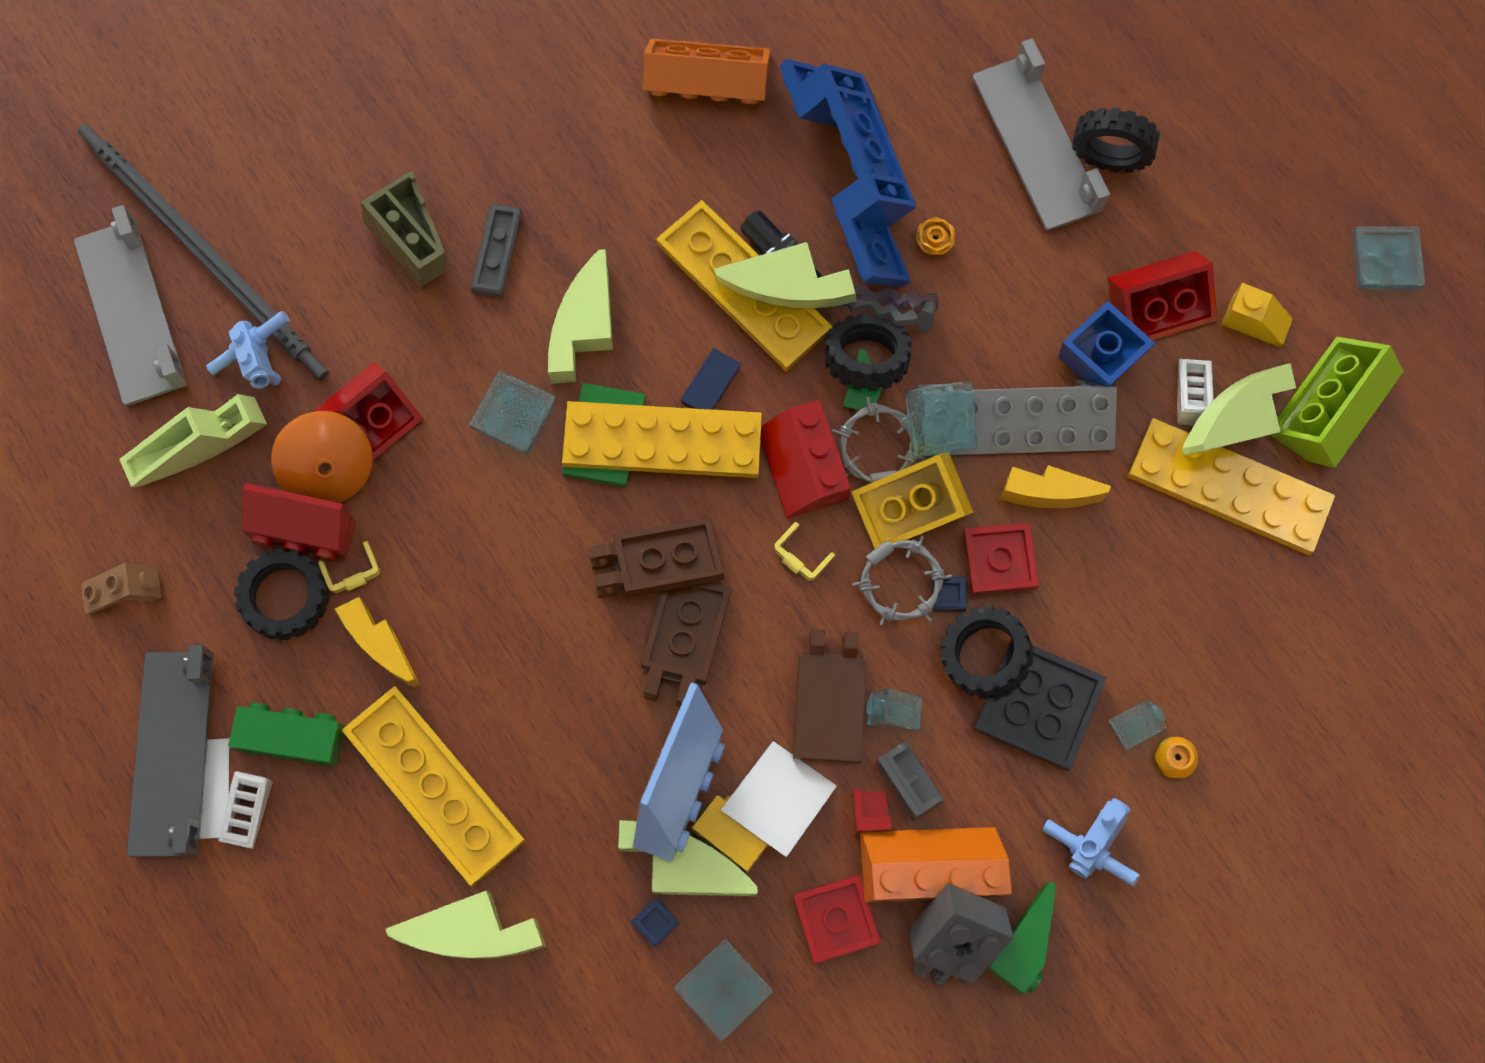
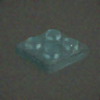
[1352,226,1425,290]
[469,370,557,455]
[905,381,978,457]
[674,938,773,1042]

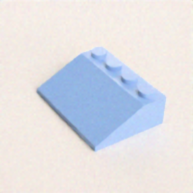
[633,683,725,862]

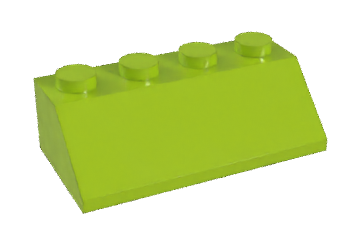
[1270,337,1404,468]

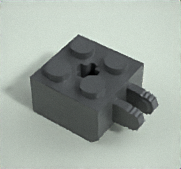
[909,883,1014,986]

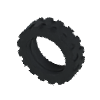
[1072,108,1160,173]
[825,313,912,391]
[234,549,329,640]
[940,606,1033,699]

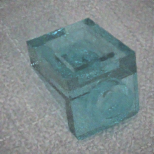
[867,689,923,731]
[1109,699,1167,750]

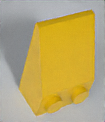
[851,452,973,549]

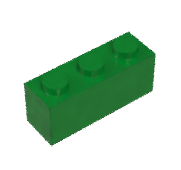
[228,703,344,767]

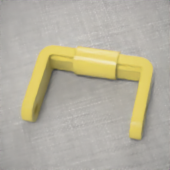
[774,522,836,581]
[318,540,380,594]

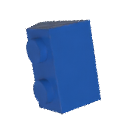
[1058,301,1155,387]

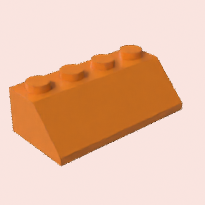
[642,39,770,104]
[860,827,1012,903]

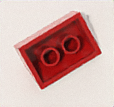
[1108,251,1218,341]
[313,362,423,460]
[760,399,851,519]
[242,483,356,561]

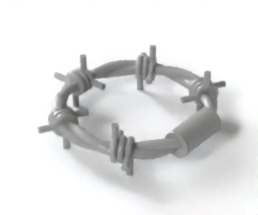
[832,397,925,483]
[852,535,952,626]

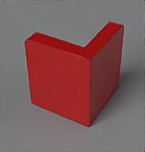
[852,789,892,835]

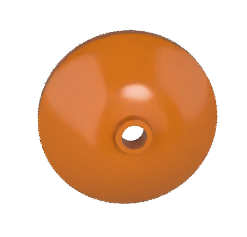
[271,411,373,503]

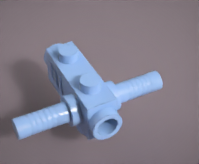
[206,311,290,388]
[1042,798,1140,886]

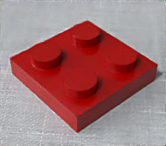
[963,523,1039,595]
[793,874,881,964]

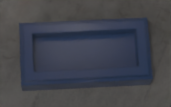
[681,348,741,410]

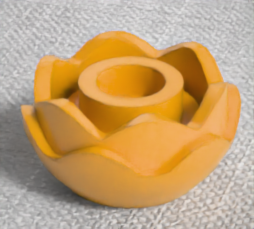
[916,218,955,256]
[1155,737,1198,779]

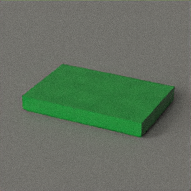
[562,383,646,488]

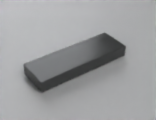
[470,204,523,298]

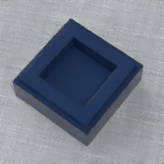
[931,577,967,612]
[631,897,680,948]

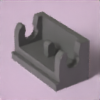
[875,742,945,821]

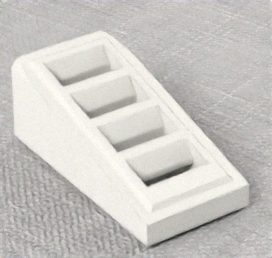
[1177,359,1214,426]
[218,771,273,849]

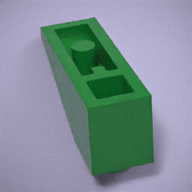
[986,881,1056,994]

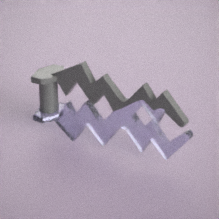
[836,282,939,333]

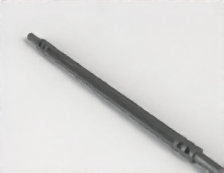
[77,124,329,380]

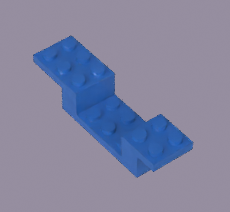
[779,59,917,287]

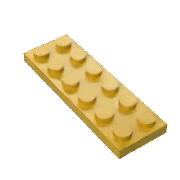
[656,200,833,372]
[562,401,762,478]
[1127,418,1335,556]
[342,686,526,887]

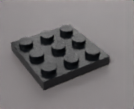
[973,639,1107,771]

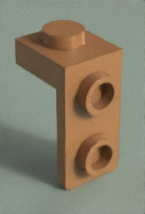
[81,563,162,614]

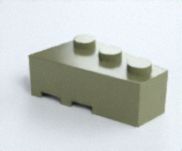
[361,170,446,288]

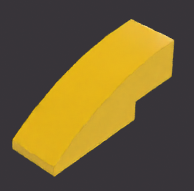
[1000,465,1111,508]
[335,597,420,688]

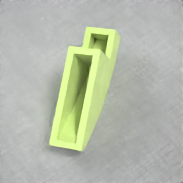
[714,242,857,308]
[548,249,613,384]
[1182,363,1296,455]
[119,394,267,487]
[618,820,757,897]
[385,891,546,959]

